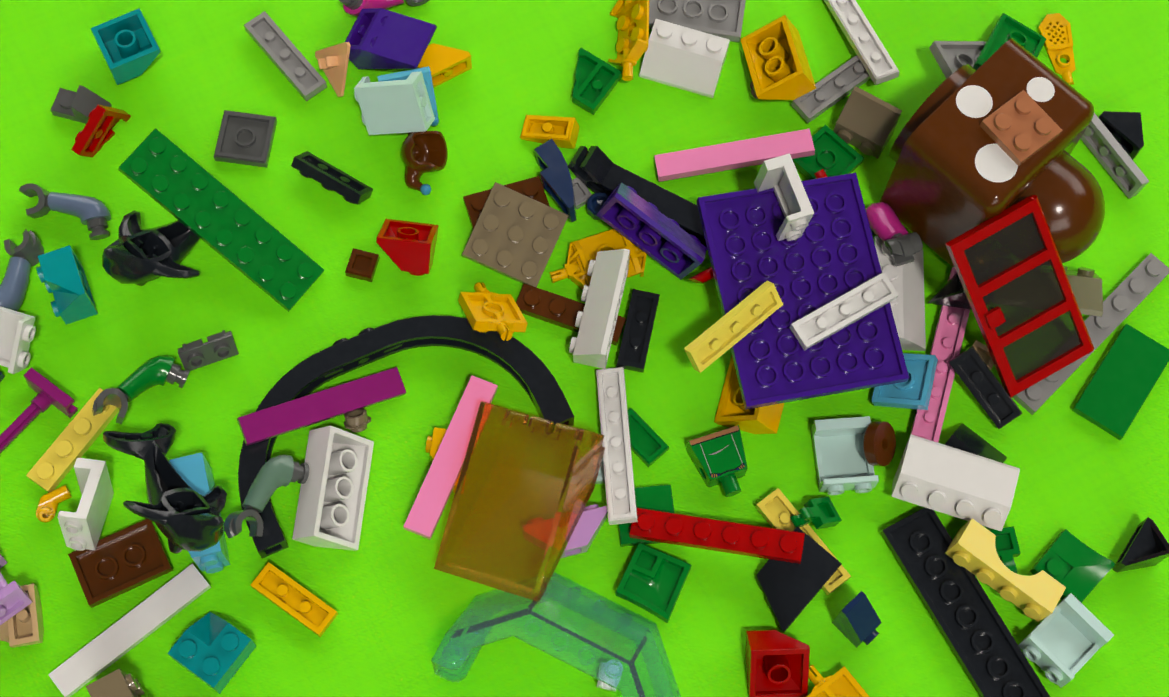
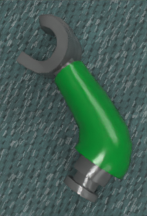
[92,355,190,425]

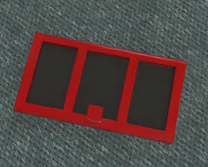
[945,195,1094,397]

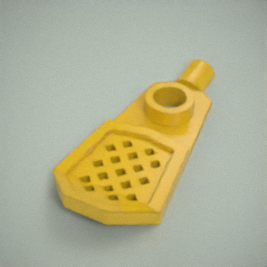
[1037,13,1076,85]

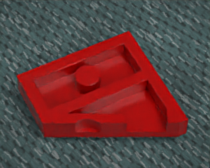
[71,104,131,158]

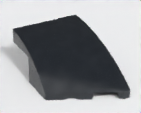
[755,526,842,633]

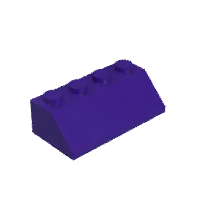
[596,182,707,280]

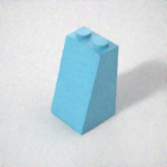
[169,452,230,573]

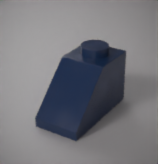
[832,591,882,648]

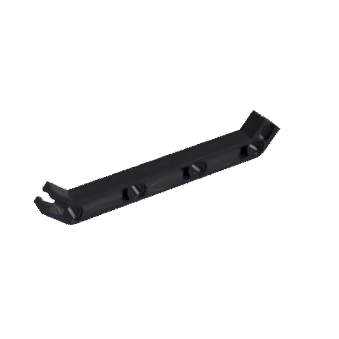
[568,146,708,250]

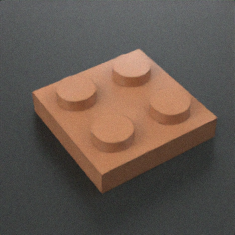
[980,90,1063,166]

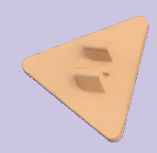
[315,42,351,97]

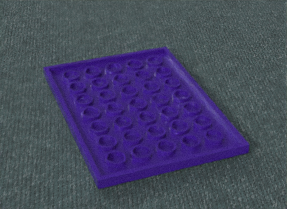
[696,173,909,410]

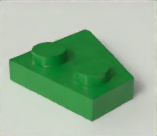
[572,48,622,115]

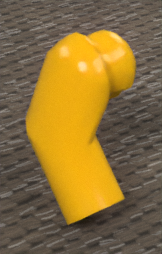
[36,485,72,523]

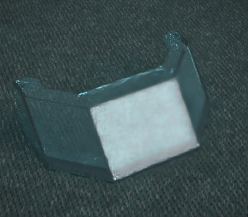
[431,572,681,697]

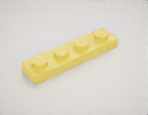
[684,281,783,373]
[26,388,119,493]
[755,488,851,596]

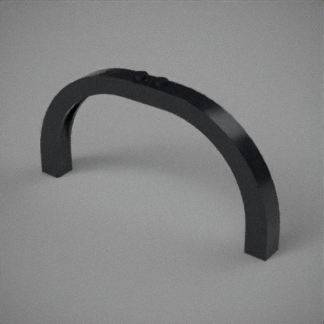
[238,315,574,558]

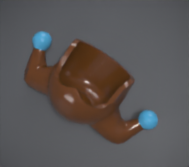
[401,115,448,195]

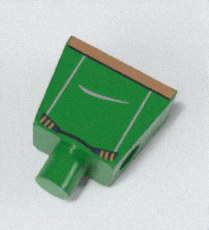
[686,425,747,497]

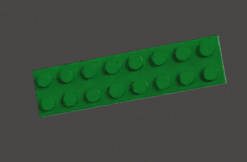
[118,128,324,312]

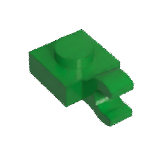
[791,496,842,529]
[989,526,1021,573]

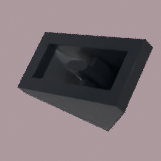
[1099,111,1144,160]

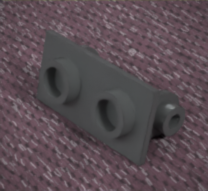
[178,330,239,371]

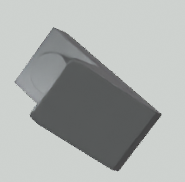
[51,85,112,124]

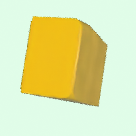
[520,115,579,149]

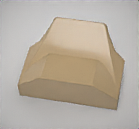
[0,584,44,648]

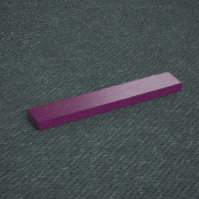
[237,367,406,446]

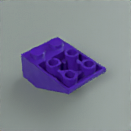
[345,8,437,69]

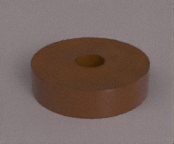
[864,421,896,466]

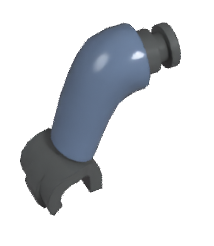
[19,183,111,240]
[0,229,44,312]

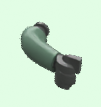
[224,455,309,538]

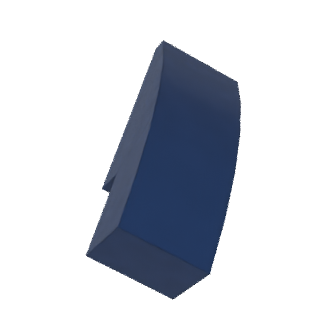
[534,139,576,222]

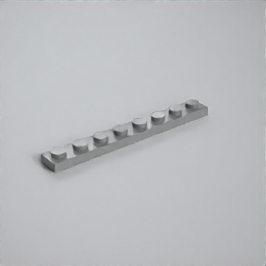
[1012,253,1169,415]

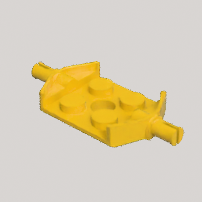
[608,0,649,81]
[549,229,647,290]

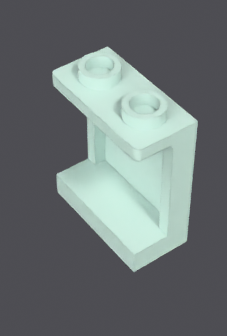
[354,71,435,135]
[811,416,879,495]
[1018,593,1114,688]

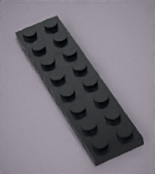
[881,508,1050,697]

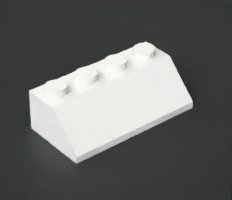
[874,236,926,351]
[569,249,630,369]
[292,426,374,551]
[891,434,1020,531]

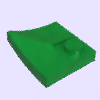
[1030,529,1115,603]
[616,543,692,623]

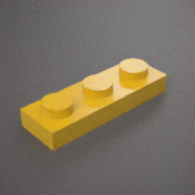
[251,562,338,637]

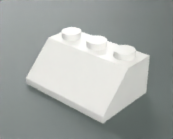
[639,19,730,98]

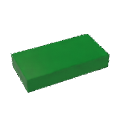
[628,408,669,467]

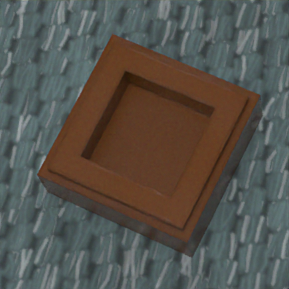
[345,248,380,282]

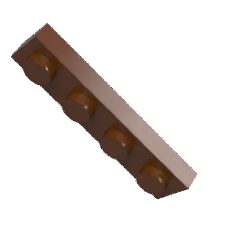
[516,283,626,346]

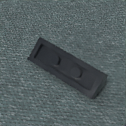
[291,151,373,204]
[617,289,660,373]
[949,346,1022,429]

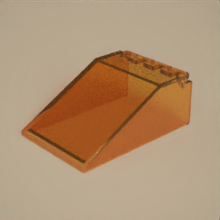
[434,401,605,602]

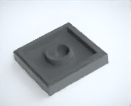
[214,110,277,168]

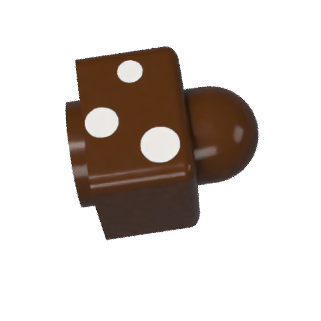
[880,38,1105,267]

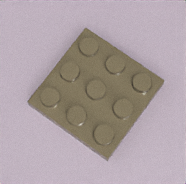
[462,182,569,287]

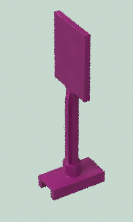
[0,367,78,453]

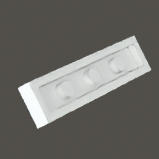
[789,272,899,351]

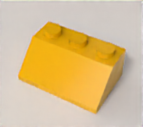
[740,15,816,100]
[714,356,784,434]

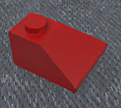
[376,219,439,276]
[745,630,810,697]

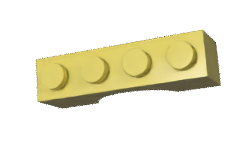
[945,518,1066,622]

